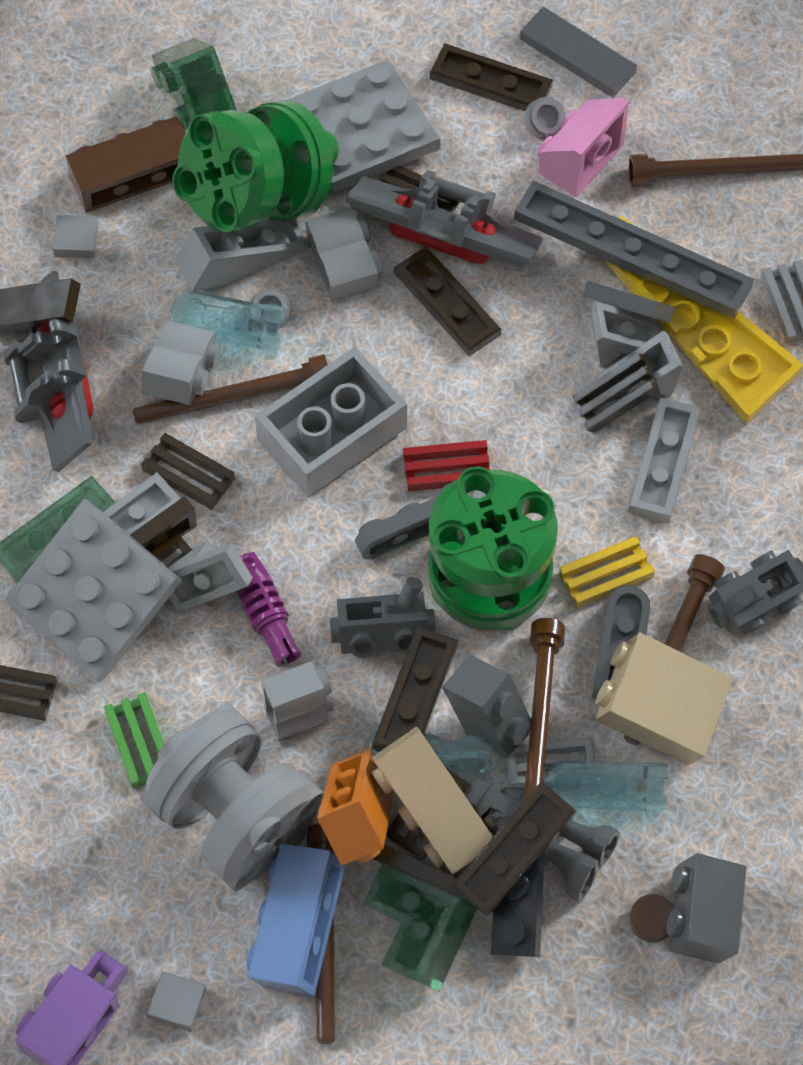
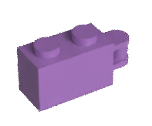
[15,950,128,1065]

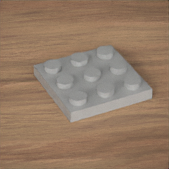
[287,59,441,193]
[5,499,182,682]

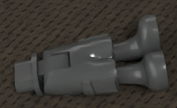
[466,777,620,902]

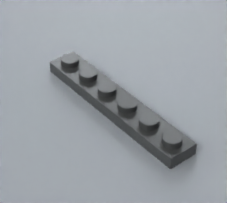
[514,181,754,319]

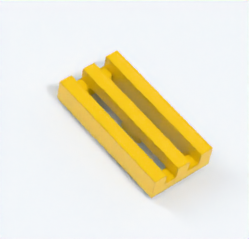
[558,536,655,608]

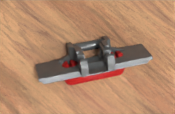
[345,170,544,267]
[4,271,94,472]

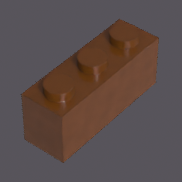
[65,116,185,213]

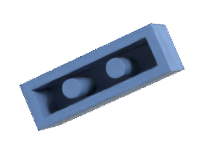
[247,843,346,996]

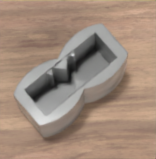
[306,207,383,301]
[141,320,221,405]
[261,661,333,741]

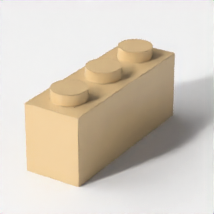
[371,726,493,875]

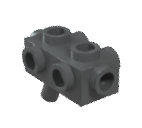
[708,550,803,635]
[330,577,436,658]

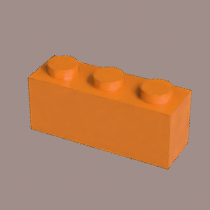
[317,748,394,866]

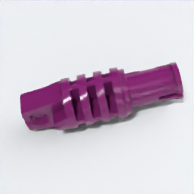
[236,552,301,667]

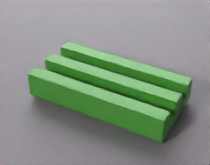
[104,692,164,789]

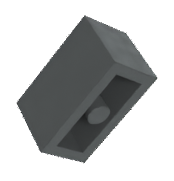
[442,655,531,758]
[666,853,747,963]

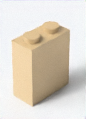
[595,633,733,765]

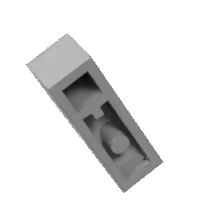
[175,219,310,291]

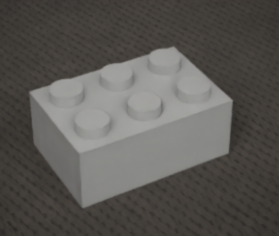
[255,347,407,498]

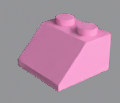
[537,97,629,198]

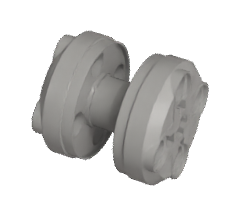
[140,703,324,891]

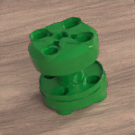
[172,100,339,233]
[428,467,558,631]

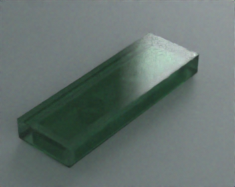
[0,475,116,584]

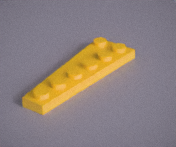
[604,216,803,424]

